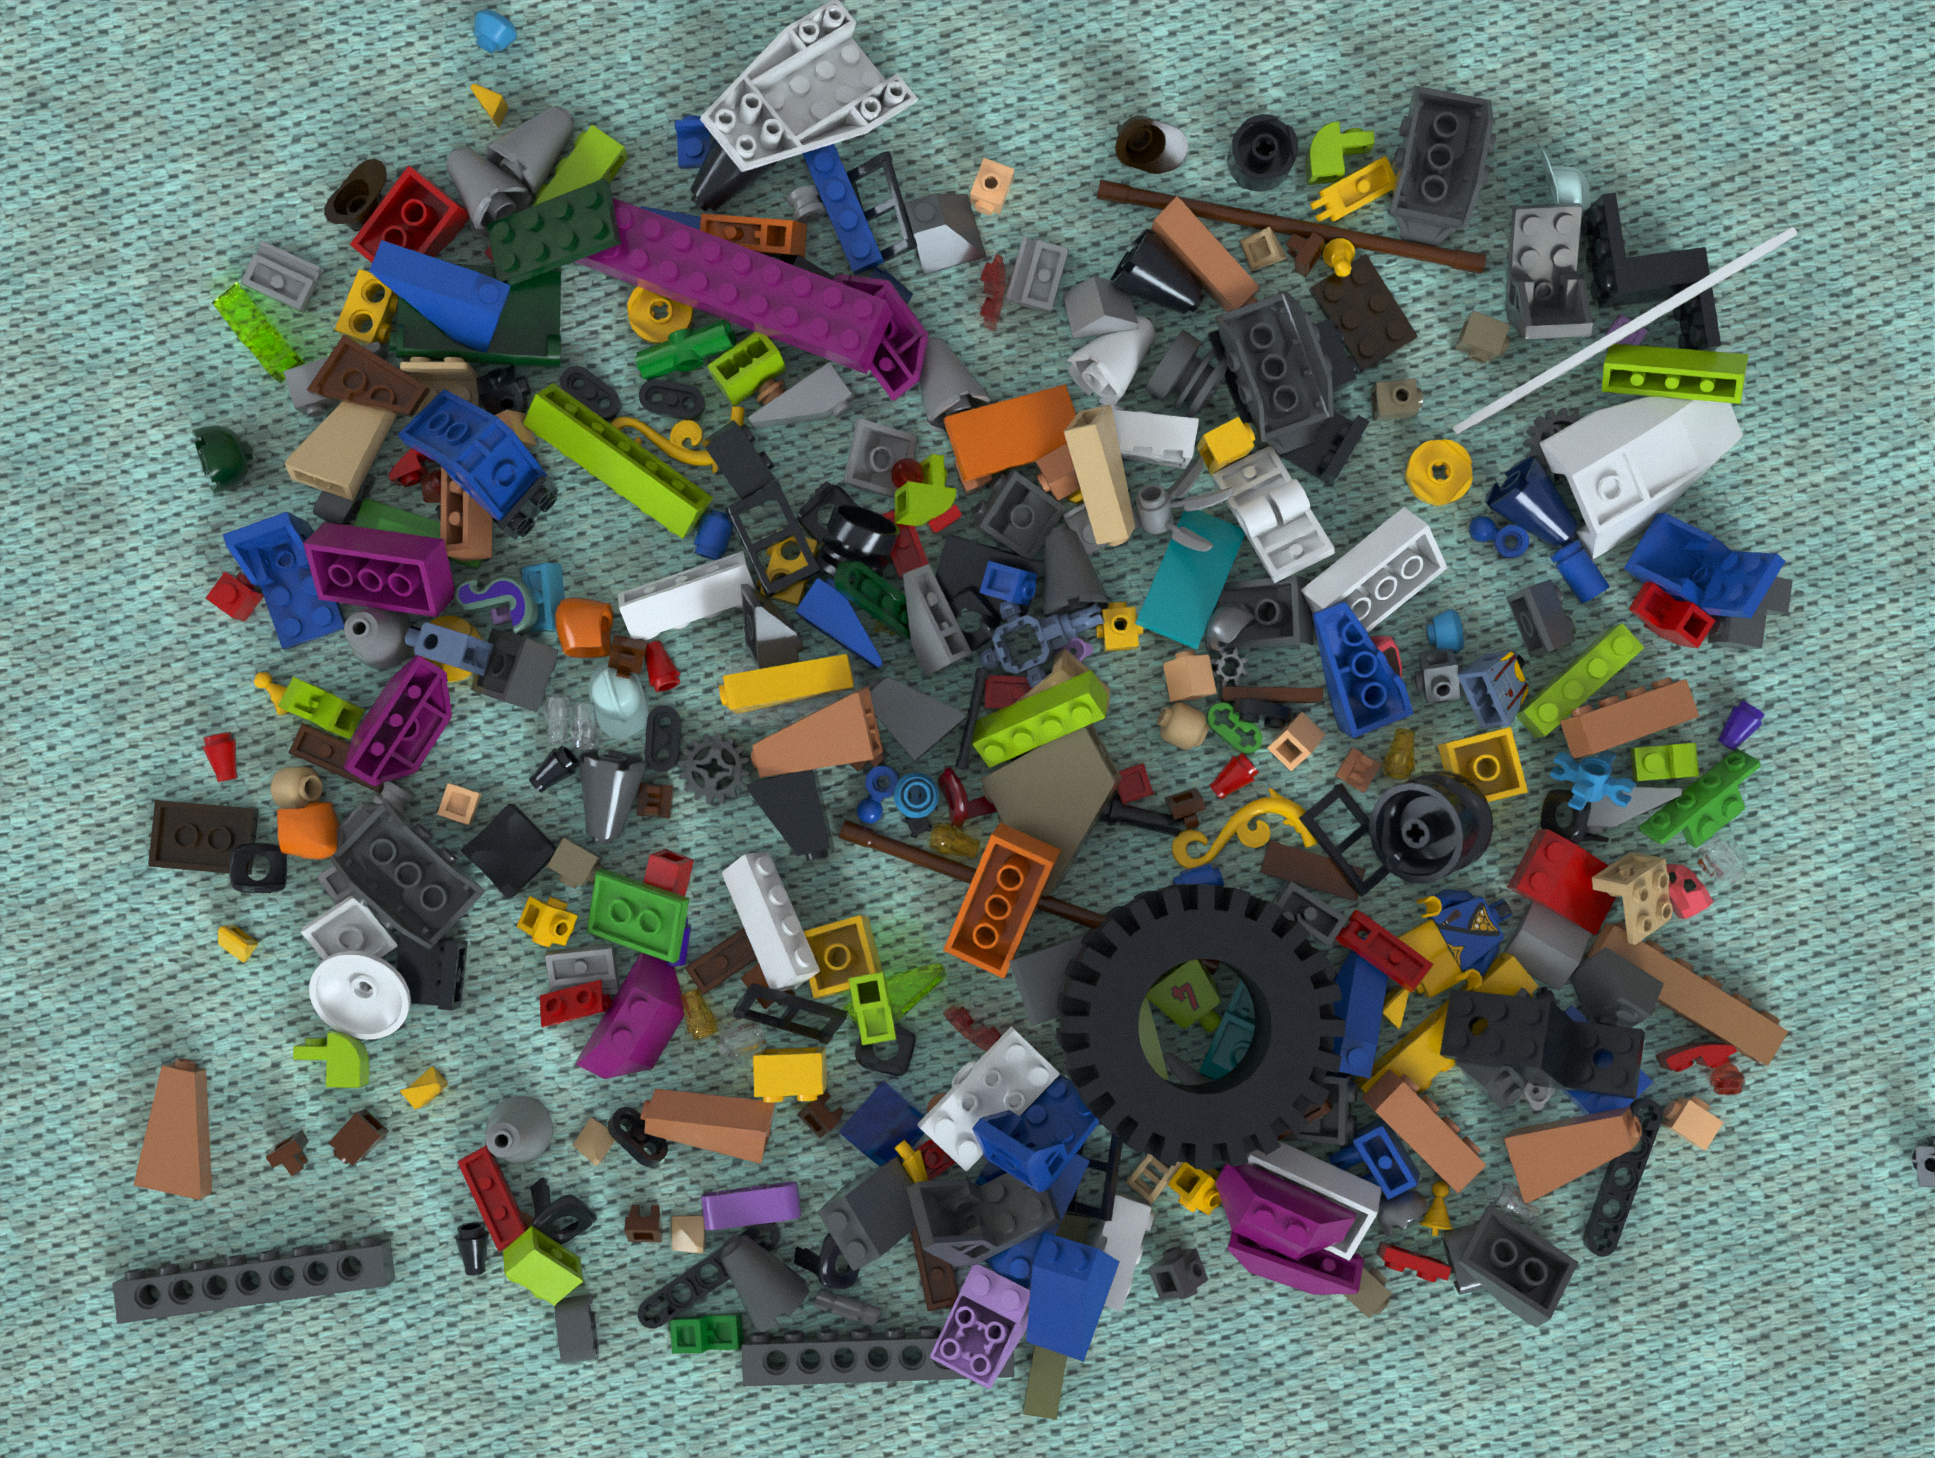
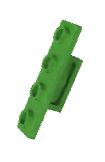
[353,499,483,569]
[1639,749,1761,848]

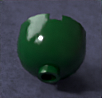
[192,425,253,494]

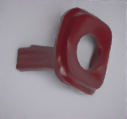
[938,767,998,828]

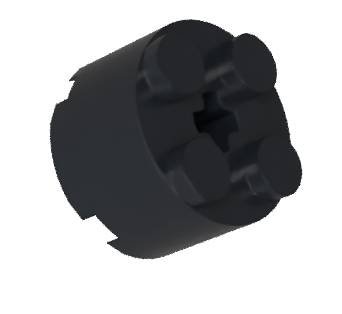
[1227,114,1298,192]

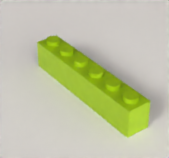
[523,383,713,539]

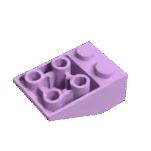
[929,1264,1030,1389]

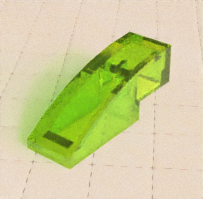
[212,282,305,384]
[843,963,947,1030]

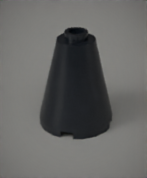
[690,139,778,212]
[1110,228,1204,314]

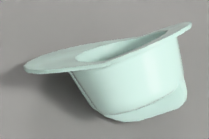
[1541,150,1591,212]
[588,664,649,740]

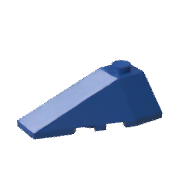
[369,240,511,353]
[1312,601,1414,738]
[1332,937,1388,1078]
[984,1153,1090,1289]

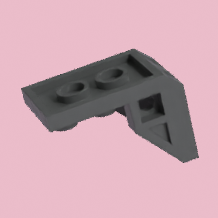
[1505,203,1593,339]
[906,1173,1061,1267]

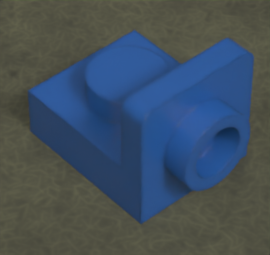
[674,115,711,169]
[979,561,1037,606]

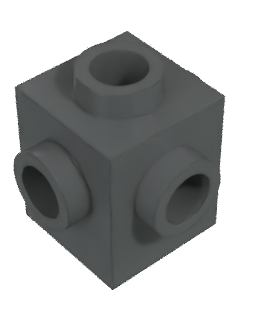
[1414,649,1463,703]
[1148,1246,1208,1300]

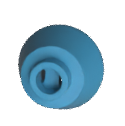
[473,9,517,53]
[1426,609,1464,654]
[894,772,939,818]

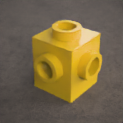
[1095,602,1143,652]
[516,896,578,948]
[1167,1162,1221,1216]

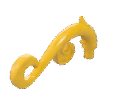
[610,406,745,473]
[1172,788,1318,869]

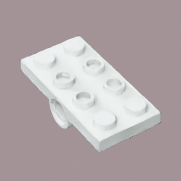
[1212,445,1335,583]
[917,1026,1060,1172]

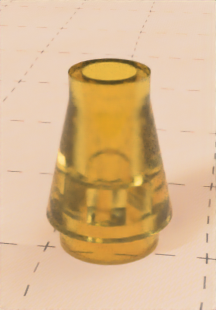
[1382,728,1415,780]
[928,822,980,859]
[680,989,719,1041]

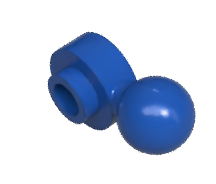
[1469,516,1529,558]
[856,765,900,824]

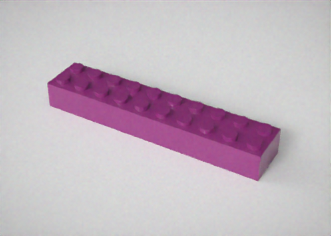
[574,197,893,374]

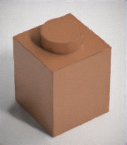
[1035,443,1080,501]

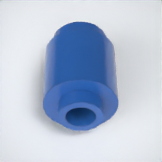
[694,510,734,560]
[1172,863,1224,887]

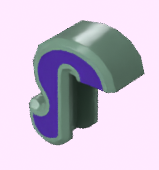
[453,575,538,636]

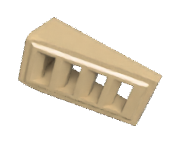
[1125,1153,1184,1204]

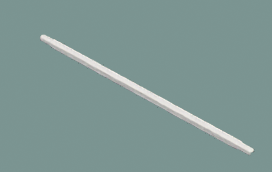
[1453,227,1797,435]

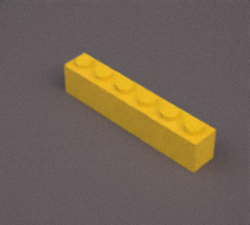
[1353,952,1539,1094]

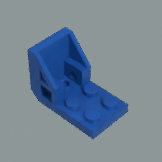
[398,389,548,522]
[222,512,346,650]
[1624,513,1786,619]
[972,1074,1099,1193]

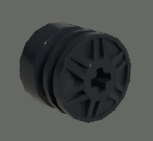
[815,504,900,578]

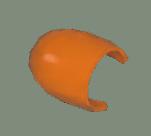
[554,597,613,658]
[277,801,340,860]

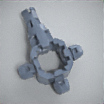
[979,601,1105,688]

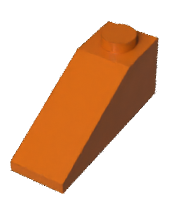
[700,213,807,258]

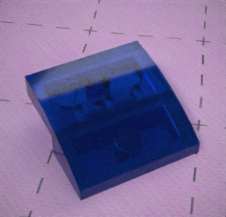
[838,1080,925,1166]

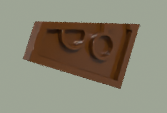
[307,335,430,417]

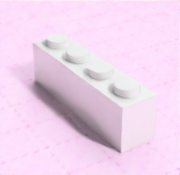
[618,551,757,640]
[721,851,820,991]

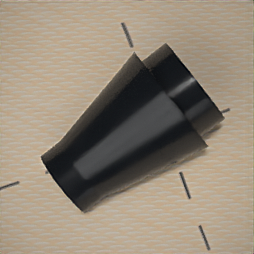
[529,745,580,793]
[455,1222,489,1276]

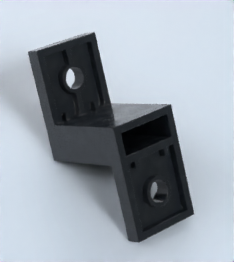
[1581,192,1721,351]
[1440,989,1645,1099]

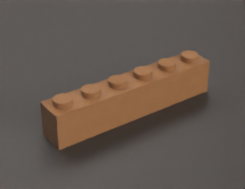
[1585,922,1789,1066]

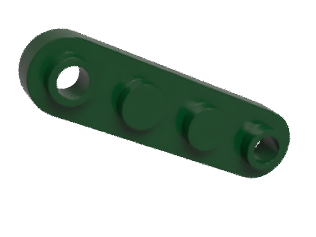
[834,560,911,640]

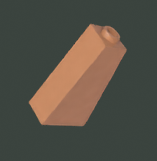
[1151,196,1260,312]
[751,686,883,778]
[133,1058,212,1200]
[640,1089,775,1164]
[1504,1106,1642,1203]

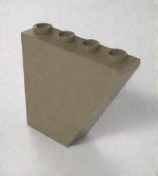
[980,724,1122,897]

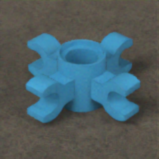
[1550,750,1636,811]

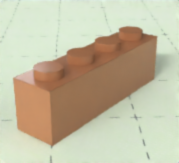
[440,466,492,562]
[1560,677,1699,759]
[1361,1069,1486,1194]

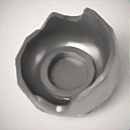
[1205,603,1255,651]
[1377,1189,1428,1237]

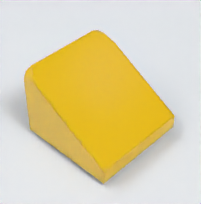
[470,84,509,128]
[218,925,258,962]
[1382,986,1409,1029]

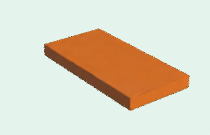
[943,384,1076,482]

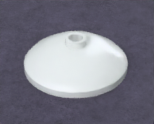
[309,951,411,1040]

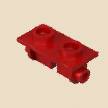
[540,980,612,1028]

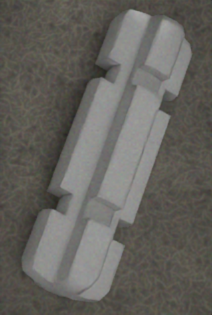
[814,1289,880,1326]

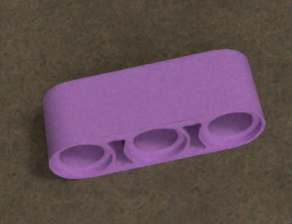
[701,1181,801,1230]

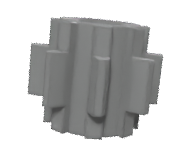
[1210,648,1250,688]

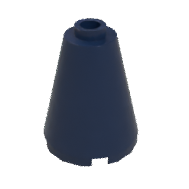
[1485,457,1577,547]

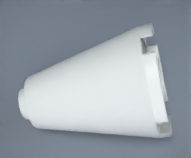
[1068,316,1155,405]

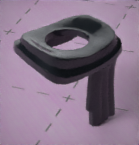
[797,481,858,545]
[948,589,1001,651]
[1540,789,1609,843]
[229,843,287,894]
[855,1024,916,1076]
[530,1177,597,1245]
[794,1233,860,1289]

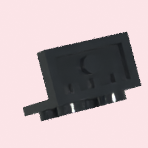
[1274,411,1370,485]
[492,476,559,540]
[397,935,468,1010]

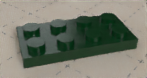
[487,179,621,285]

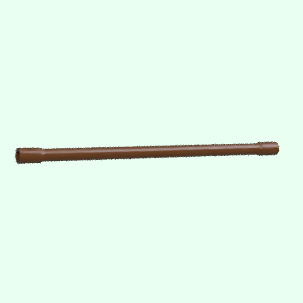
[1097,179,1486,274]
[839,819,1219,975]

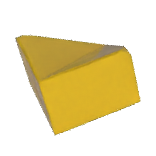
[400,1066,448,1109]

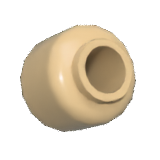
[1157,702,1209,751]
[270,766,322,809]

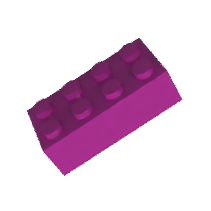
[303,522,455,617]

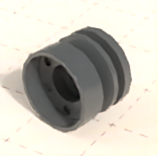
[1145,330,1228,418]

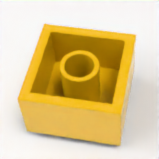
[1437,727,1528,802]
[803,915,883,999]
[753,1047,827,1103]

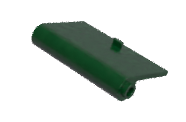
[390,263,561,368]

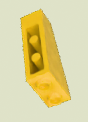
[719,654,855,714]

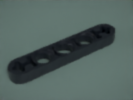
[1583,1098,1663,1257]
[638,1222,780,1329]

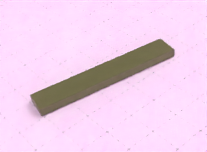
[1023,1212,1090,1420]

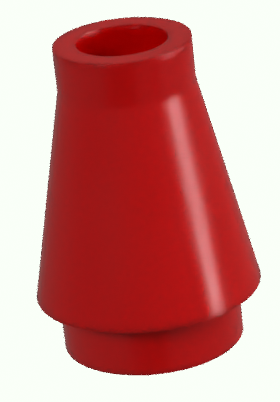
[645,641,681,692]
[202,732,238,782]
[1209,752,1260,800]

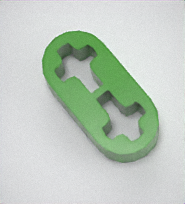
[1206,702,1263,754]

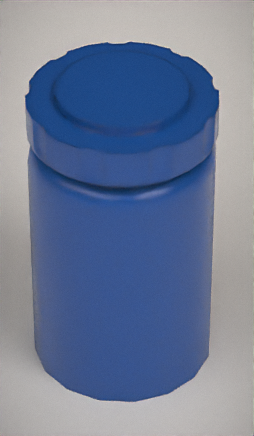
[1550,539,1610,604]

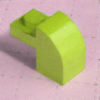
[1305,121,1375,185]
[895,454,957,526]
[278,676,365,739]
[1630,743,1699,781]
[849,972,897,1045]
[293,1031,369,1088]

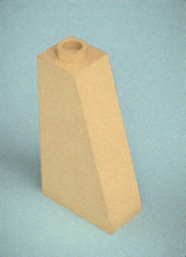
[285,401,397,501]
[1064,404,1135,546]

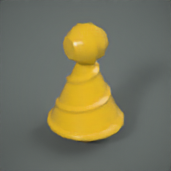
[1323,238,1355,277]
[254,672,288,715]
[1420,1180,1453,1236]

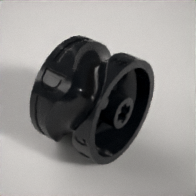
[1369,771,1493,884]

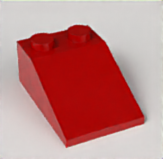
[350,165,470,263]
[1507,829,1616,936]

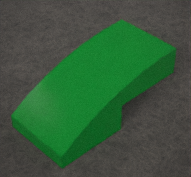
[669,1312,744,1354]

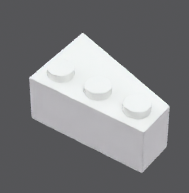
[1111,405,1199,470]
[1092,1190,1155,1312]

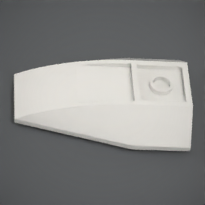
[700,0,918,172]
[1539,396,1743,560]

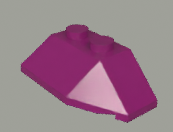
[833,274,929,401]
[343,655,452,786]
[575,952,687,1079]
[1216,1163,1357,1260]
[1227,1229,1364,1295]

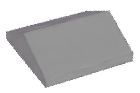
[1063,276,1139,339]
[843,418,918,498]
[1504,901,1591,991]

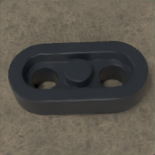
[560,366,621,421]
[639,379,706,420]
[1233,699,1292,729]
[645,705,682,772]
[608,1107,668,1167]

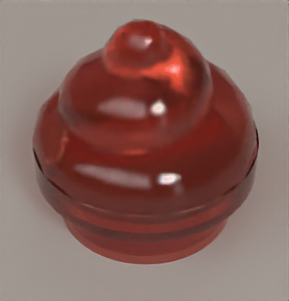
[891,458,924,489]
[421,470,441,503]
[1710,1060,1745,1095]

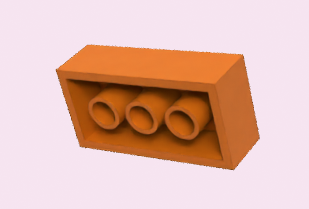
[943,822,1062,979]

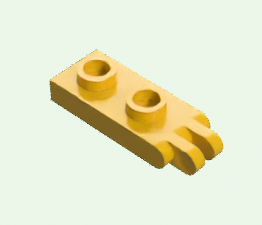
[1310,156,1396,222]

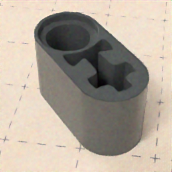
[313,473,375,526]
[1441,1224,1485,1295]
[555,1294,599,1364]

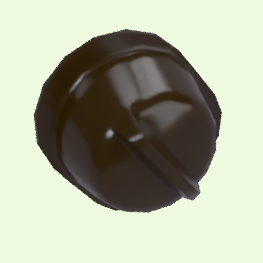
[1115,115,1188,174]
[324,159,387,232]

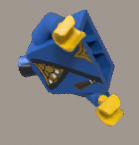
[1416,889,1513,991]

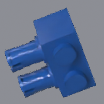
[1328,1117,1420,1200]

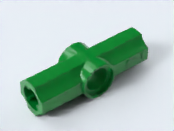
[635,319,737,381]

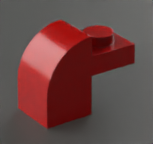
[1628,582,1716,649]

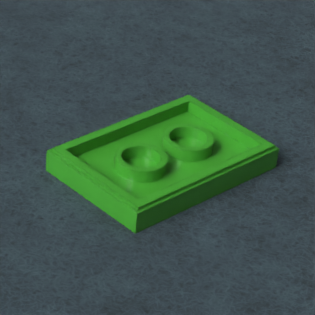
[586,868,690,963]

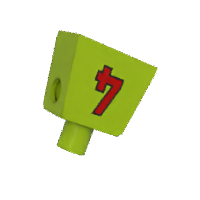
[1146,959,1222,1033]

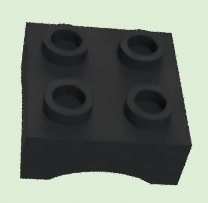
[460,804,557,898]

